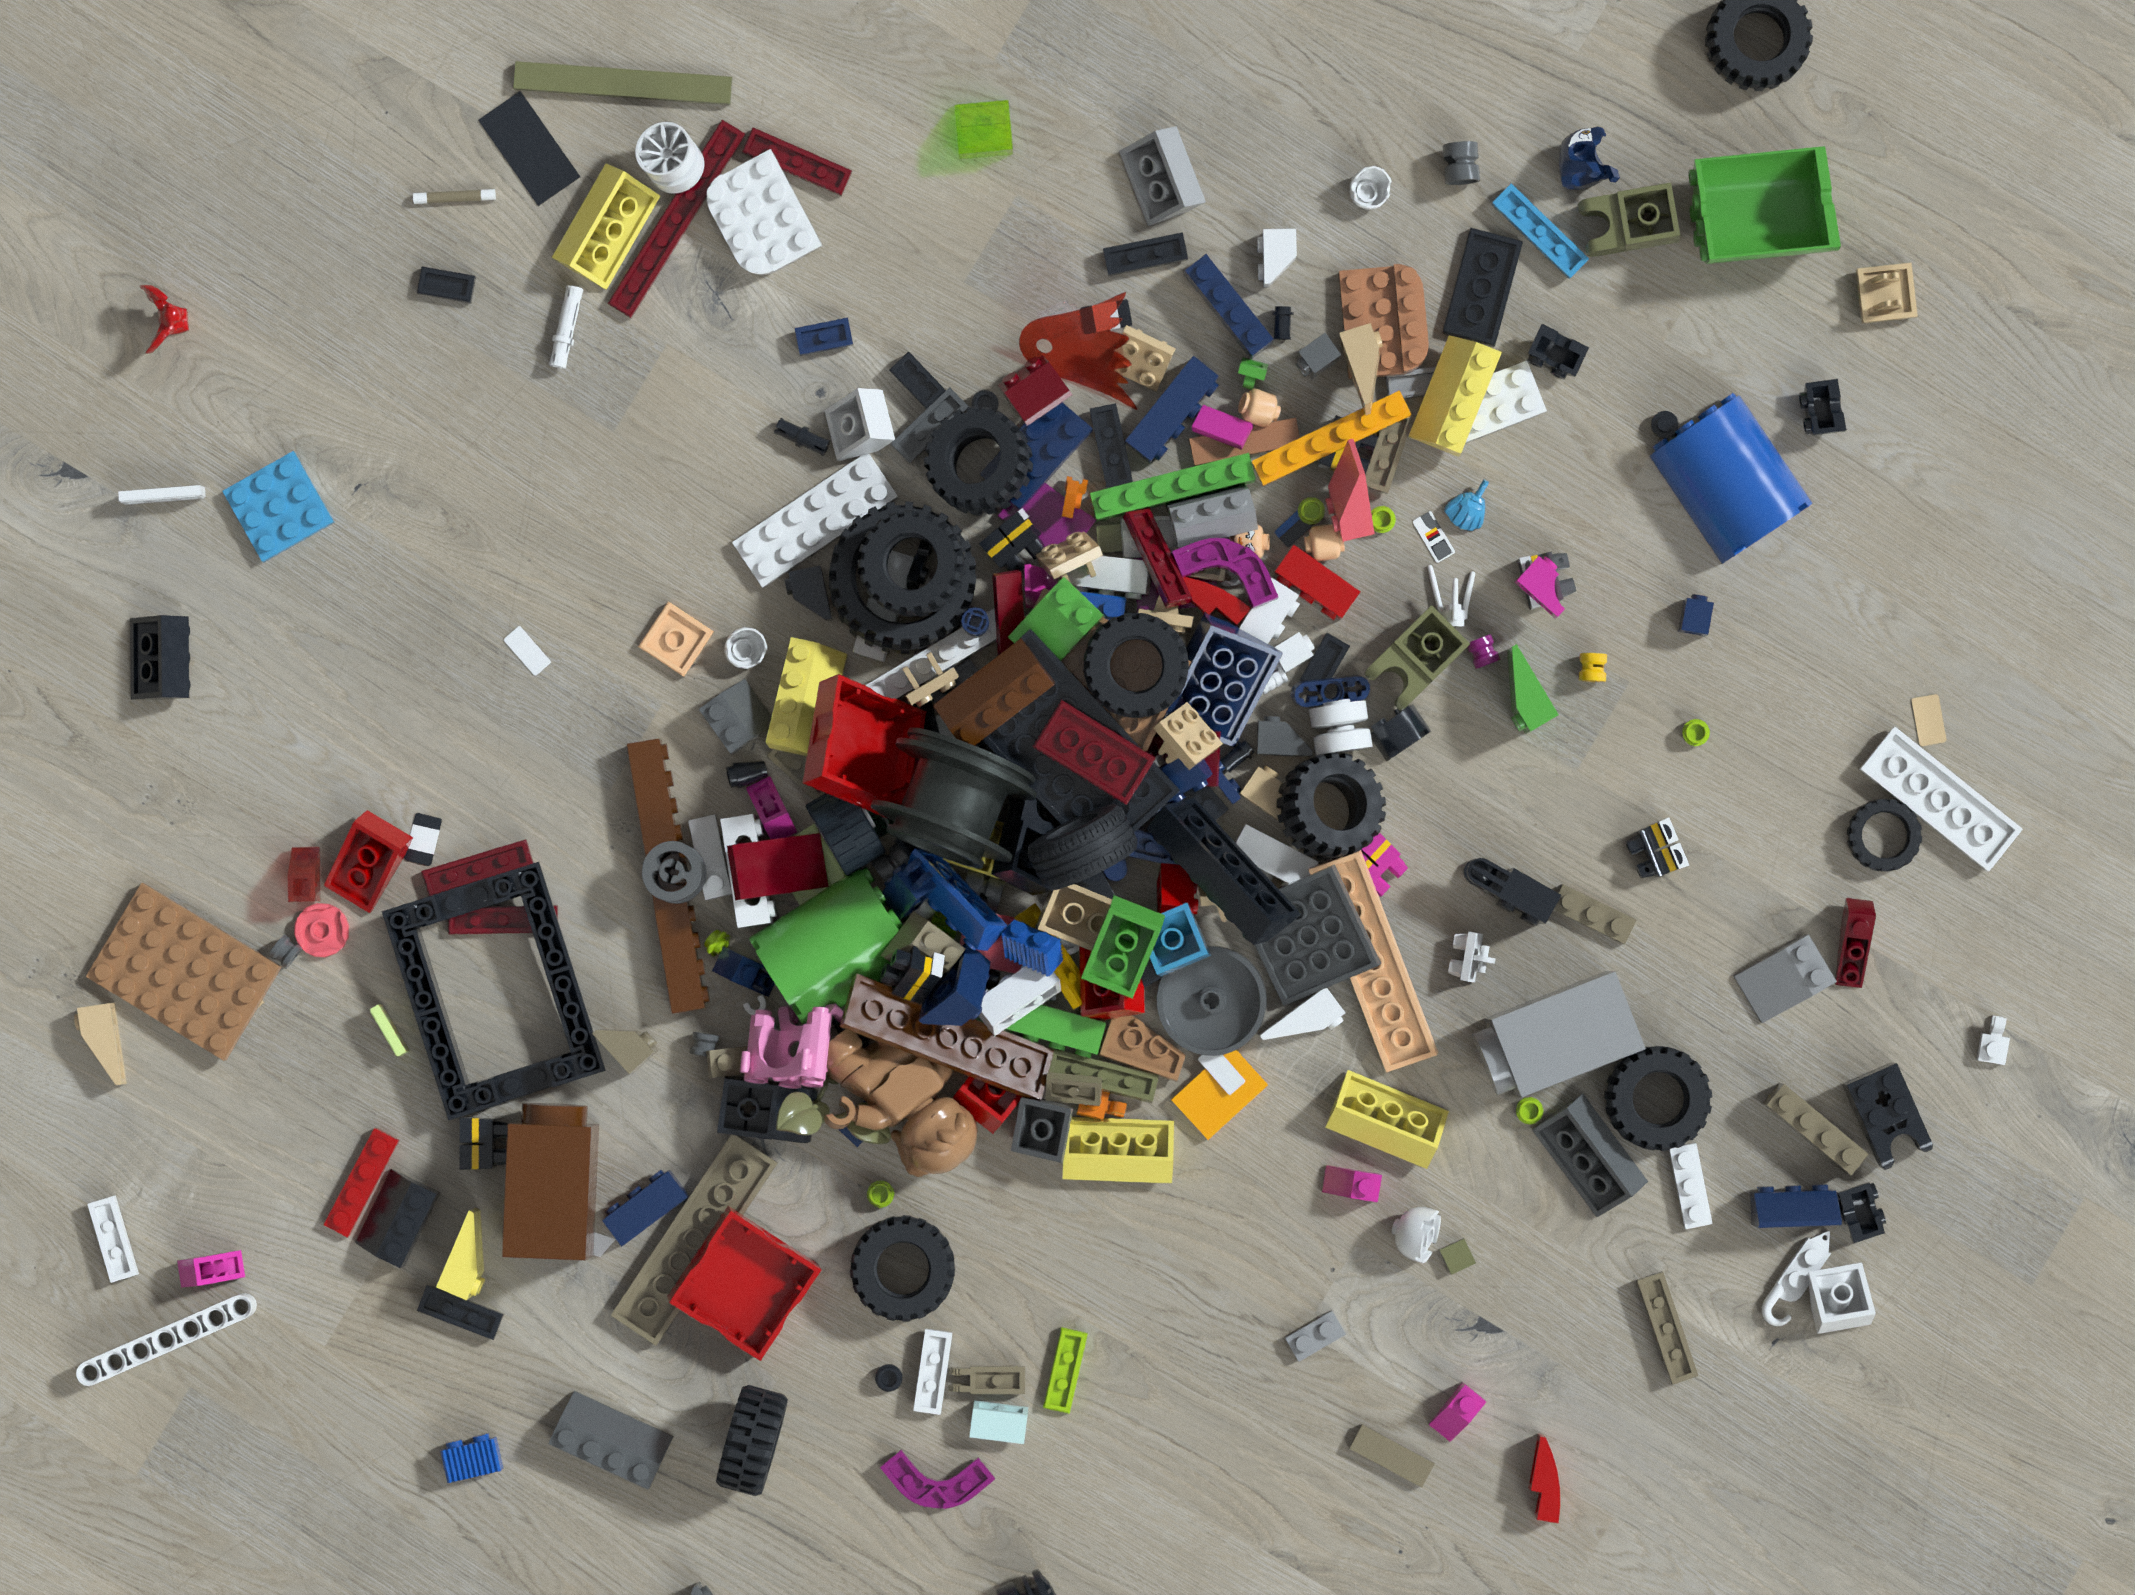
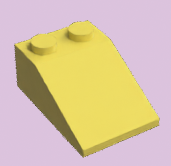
[436,1208,485,1300]

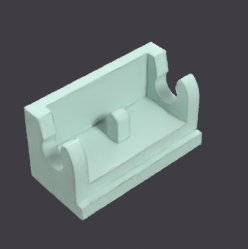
[970,1400,1028,1444]

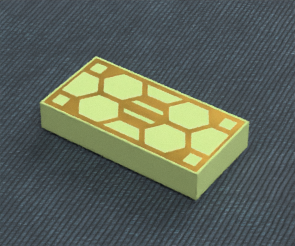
[370,1004,409,1056]

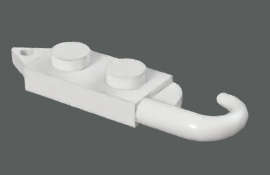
[1762,1231,1831,1326]

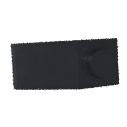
[784,565,832,622]

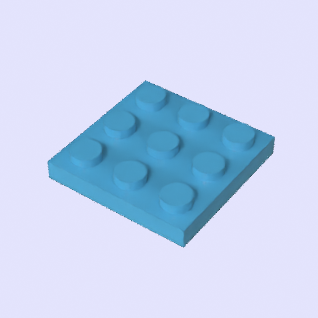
[222,451,335,563]

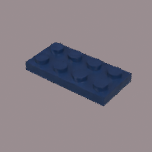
[980,402,1093,510]

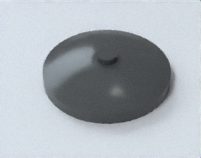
[1157,946,1267,1056]

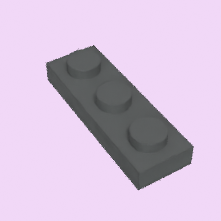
[891,387,969,464]

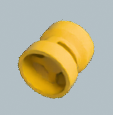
[1579,653,1607,682]

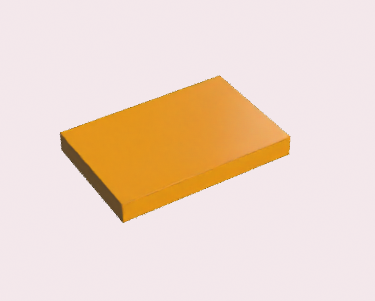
[1171,1050,1268,1140]

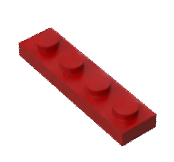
[324,1128,400,1238]

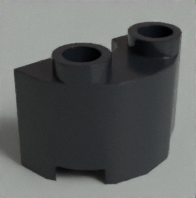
[1527,324,1589,380]
[1799,379,1847,436]
[1371,704,1431,761]
[1837,1182,1886,1243]

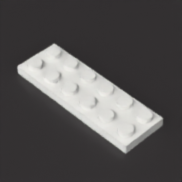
[732,454,898,588]
[1859,726,2023,872]

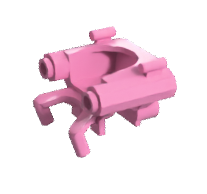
[740,1004,844,1089]

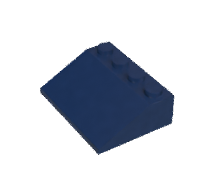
[1163,613,1283,747]

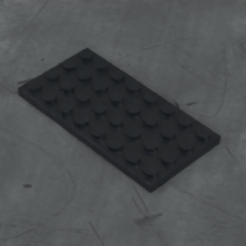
[983,628,1180,833]

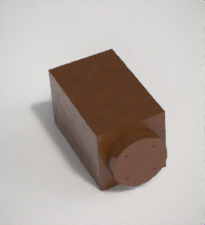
[502,1103,599,1261]

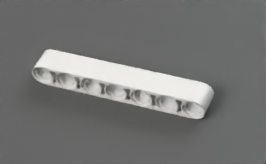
[76,1293,257,1386]

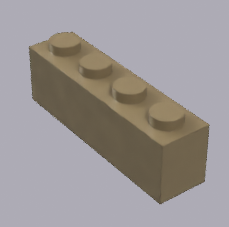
[1762,1083,1869,1175]

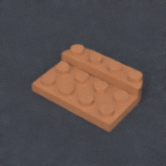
[1338,264,1429,380]

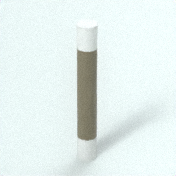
[413,189,496,204]

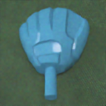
[1444,479,1489,531]

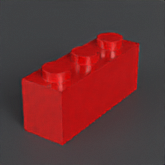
[1274,545,1361,621]

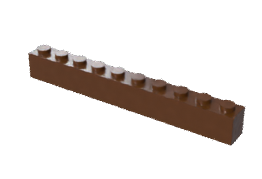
[627,738,710,1014]

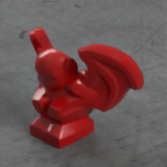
[140,285,189,354]

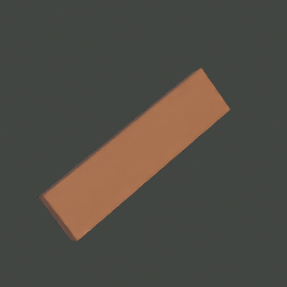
[1189,417,1300,466]

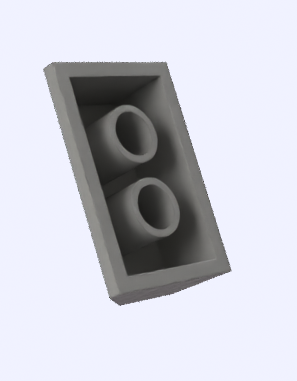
[1119,126,1206,226]
[1166,484,1258,549]

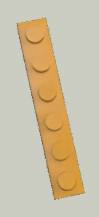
[1251,390,1411,486]

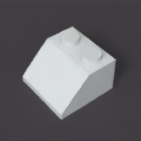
[825,388,895,461]
[1808,1263,1876,1334]

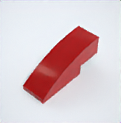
[1183,577,1251,626]
[1528,1434,1560,1524]

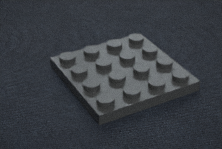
[1255,864,1381,1006]

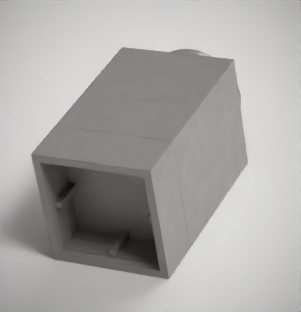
[1473,971,1646,1097]

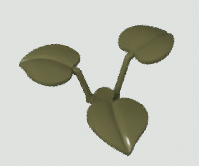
[776,1074,891,1144]

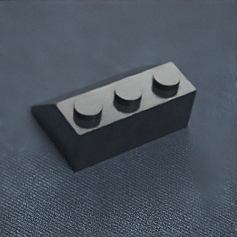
[130,615,191,700]
[355,1169,441,1268]

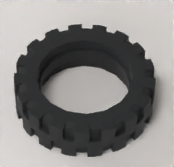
[1847,799,1922,872]

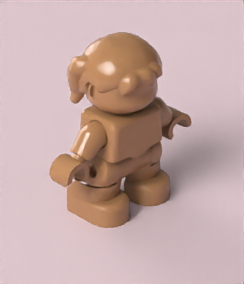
[824,1029,978,1177]

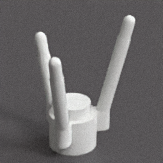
[1427,565,1475,626]

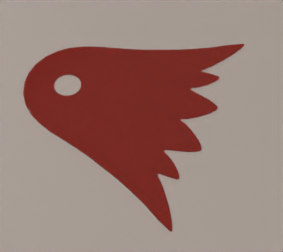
[1019,292,1137,410]

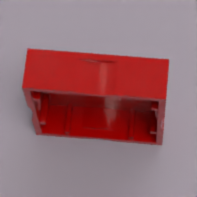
[803,674,926,817]
[667,1206,822,1361]

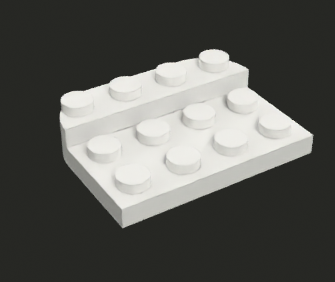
[707,149,823,275]

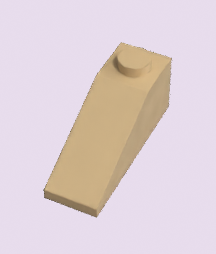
[1339,323,1383,415]
[1239,765,1284,824]
[74,1003,127,1085]

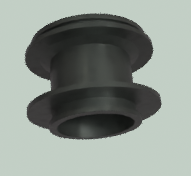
[871,727,1037,869]

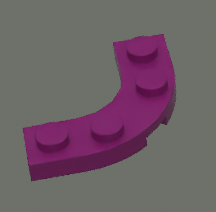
[1171,538,1279,609]
[880,1449,996,1509]

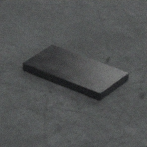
[1442,228,1523,347]

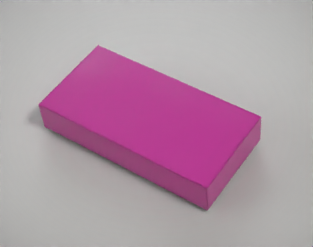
[1192,405,1253,450]

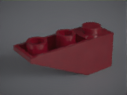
[1835,898,1876,988]

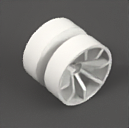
[635,122,704,193]
[1309,699,1373,756]

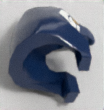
[1559,126,1620,190]

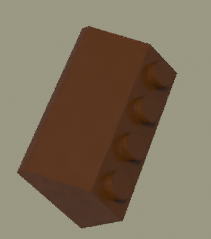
[933,638,1055,746]

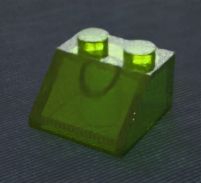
[954,100,1013,159]

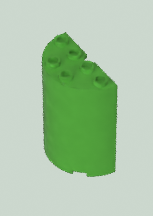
[1688,146,1841,264]
[749,867,903,1024]

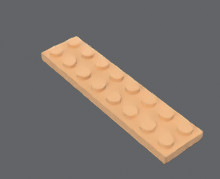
[1308,850,1438,1073]

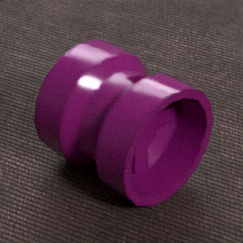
[1467,634,1501,669]

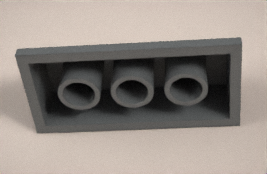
[1532,1094,1648,1217]
[548,1391,674,1490]

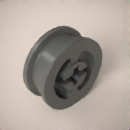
[642,841,707,904]

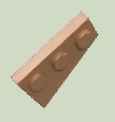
[1099,1015,1186,1082]

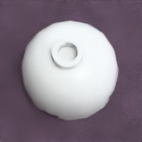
[1392,1206,1441,1263]

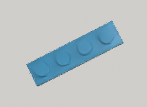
[1492,183,1589,279]

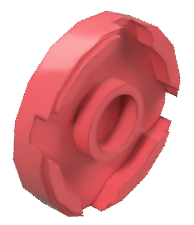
[294,903,350,957]

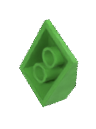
[1008,577,1105,661]
[1507,644,1559,734]
[1081,895,1165,999]

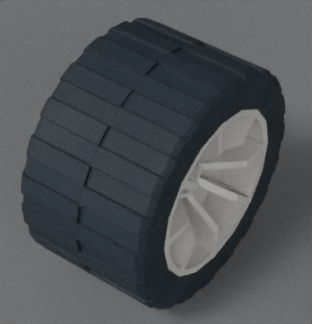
[805,793,886,875]

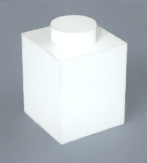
[1275,632,1315,673]

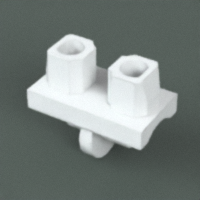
[1448,931,1496,983]

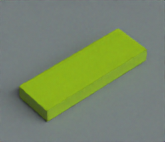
[1043,1327,1088,1414]

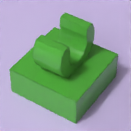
[1238,357,1268,390]

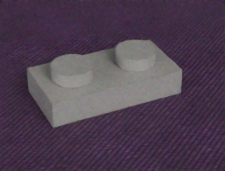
[1285,1310,1346,1362]

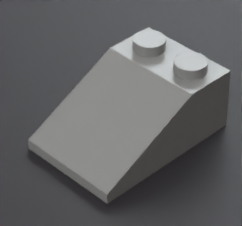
[1734,934,1837,1023]

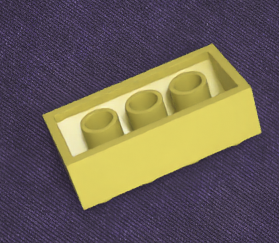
[552,164,660,290]
[1408,335,1502,457]
[766,637,847,756]
[1326,1070,1449,1169]
[1063,1117,1174,1183]

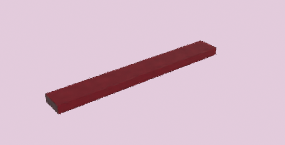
[607,119,746,319]

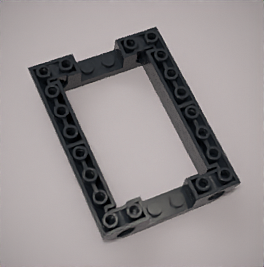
[381,862,606,1121]

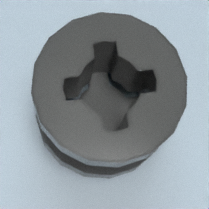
[268,935,302,969]
[690,1032,720,1056]

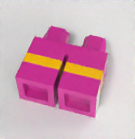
[1361,833,1408,897]

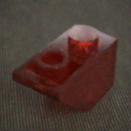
[288,847,321,902]

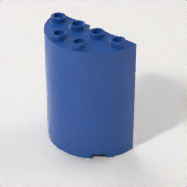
[1650,393,1813,564]

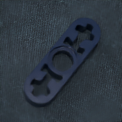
[1291,675,1370,707]

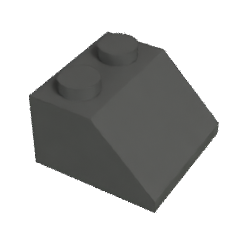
[699,679,772,755]
[1011,1097,1073,1163]

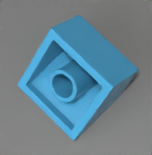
[1150,903,1211,976]

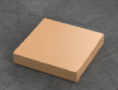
[638,601,714,677]

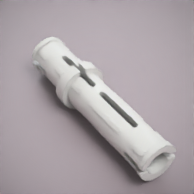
[549,285,583,369]

